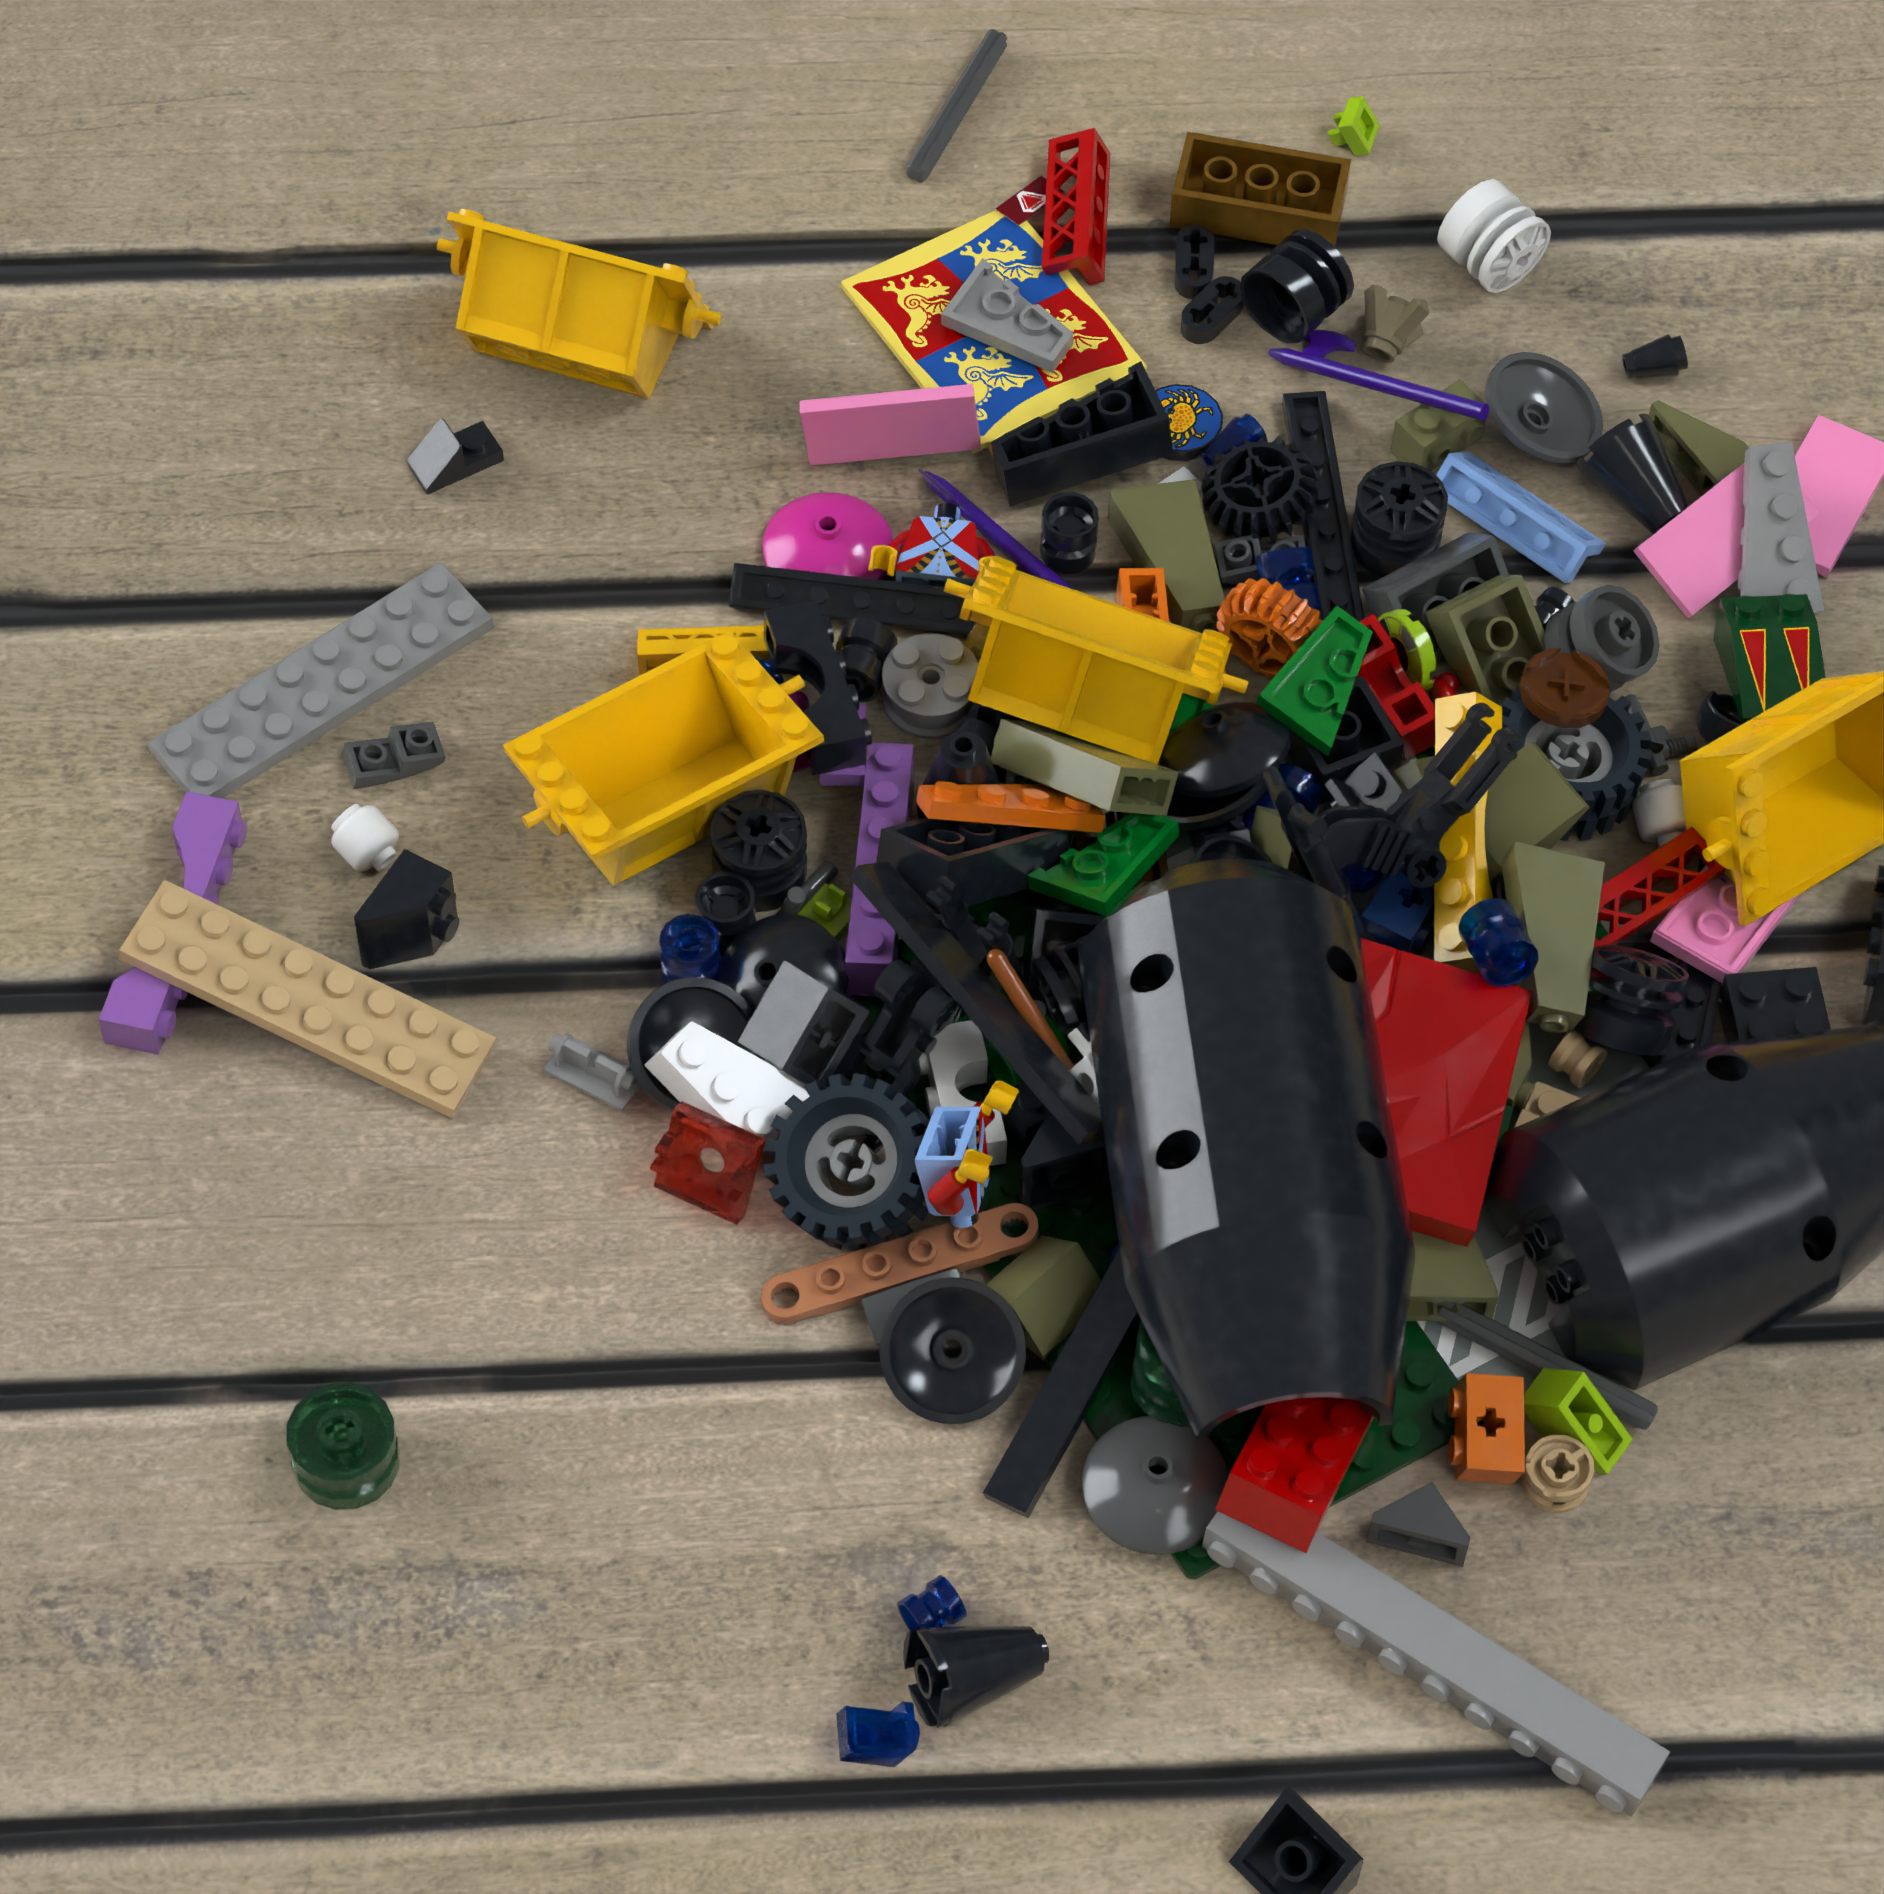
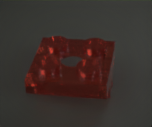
[650,1101,766,1225]

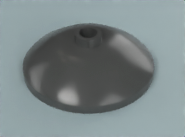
[1485,352,1603,463]
[1082,1416,1229,1555]

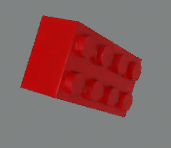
[1215,1397,1374,1553]

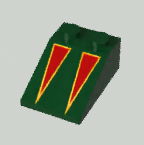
[1713,594,1826,724]

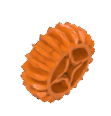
[1216,578,1323,681]

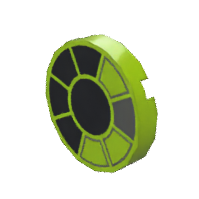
[1378,609,1436,692]

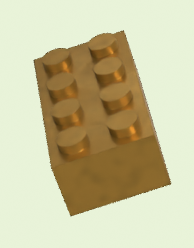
[1169,131,1351,247]

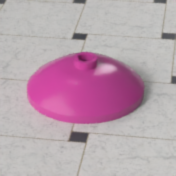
[763,492,893,580]

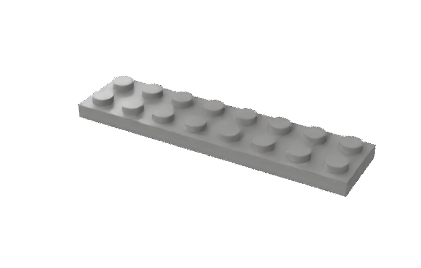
[148,562,494,798]

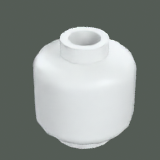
[1632,779,1686,848]
[331,804,399,872]

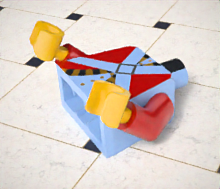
[868,503,1001,587]
[915,1081,1019,1228]

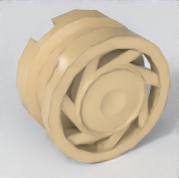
[1521,1435,1594,1513]

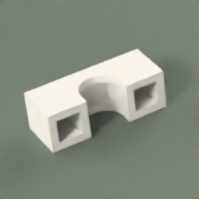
[917,1020,1007,1166]

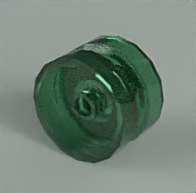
[286,1383,400,1510]

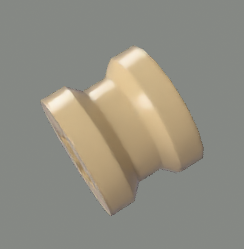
[1548,1030,1607,1089]

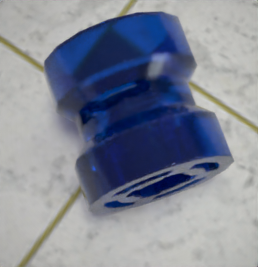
[897,1575,967,1631]

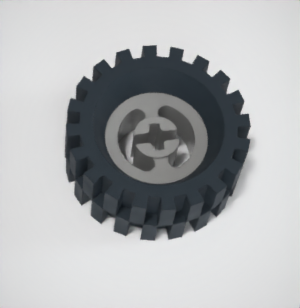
[1501,686,1652,841]
[763,1073,929,1251]

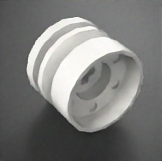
[1437,179,1551,293]

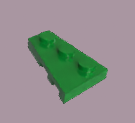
[1256,606,1373,756]

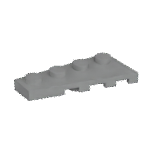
[1738,441,1824,615]

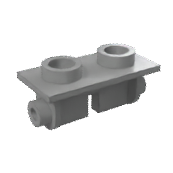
[542,1033,640,1112]

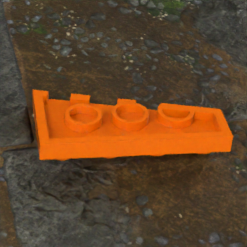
[916,781,1105,833]

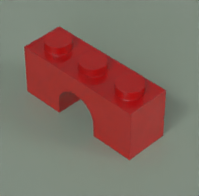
[1356,614,1435,760]

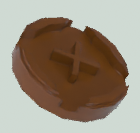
[1519,648,1610,728]

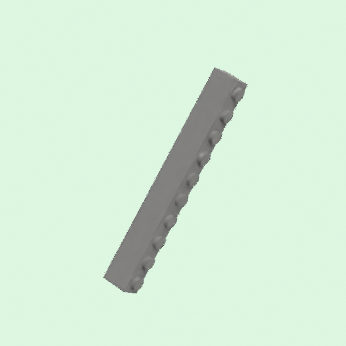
[1202,1511,1670,1817]

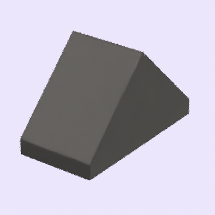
[1366,1482,1470,1567]

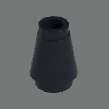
[1622,334,1688,379]

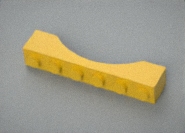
[1434,692,1502,974]

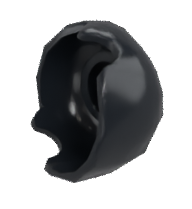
[1696,691,1742,743]

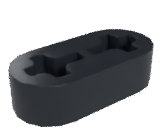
[1174,225,1214,300]
[1180,276,1244,344]

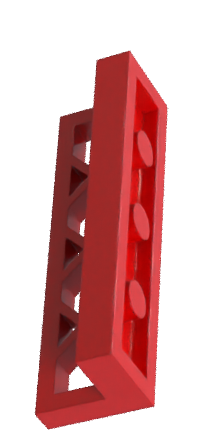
[1042,128,1111,285]
[1593,827,1726,951]

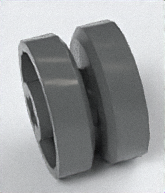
[1544,585,1660,692]

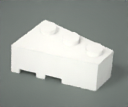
[644,1021,810,1167]

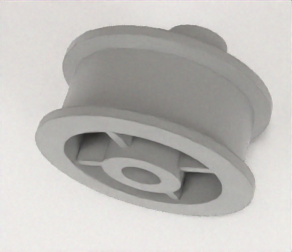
[882,633,979,739]

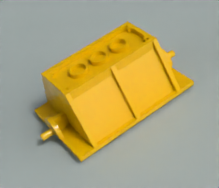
[437,209,723,399]
[944,557,1249,765]
[503,630,824,886]
[1680,671,1884,927]

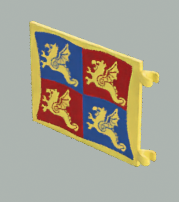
[841,210,1147,459]

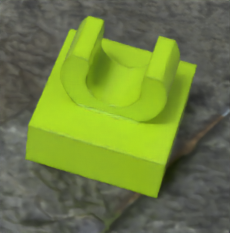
[1327,96,1380,156]
[798,883,852,942]

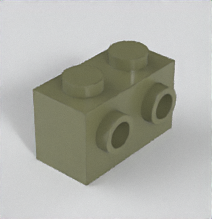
[1390,379,1486,471]

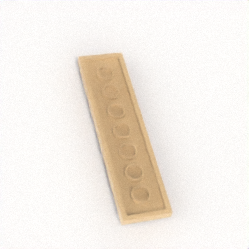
[119,879,496,1119]

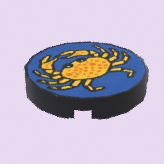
[1155,384,1223,461]

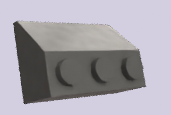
[1362,532,1509,662]

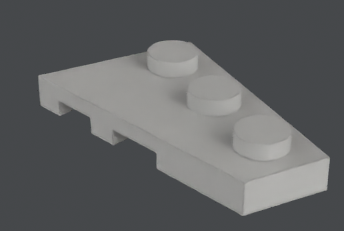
[941,258,1074,373]

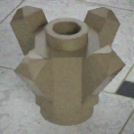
[1363,285,1429,363]

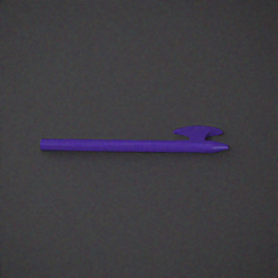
[1268,330,1489,421]
[917,468,1075,590]

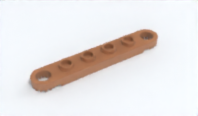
[761,1203,1039,1325]

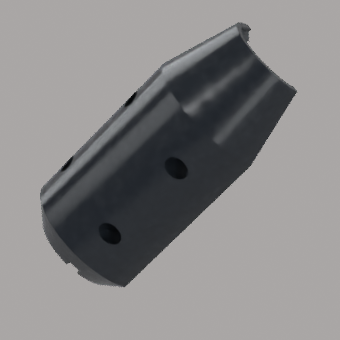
[1078,859,1415,1437]

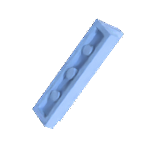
[1436,451,1606,583]

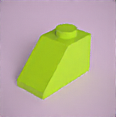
[1524,1368,1633,1475]

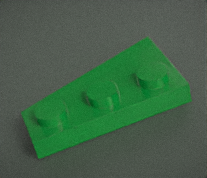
[1027,813,1180,916]

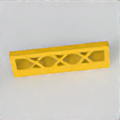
[637,625,789,676]

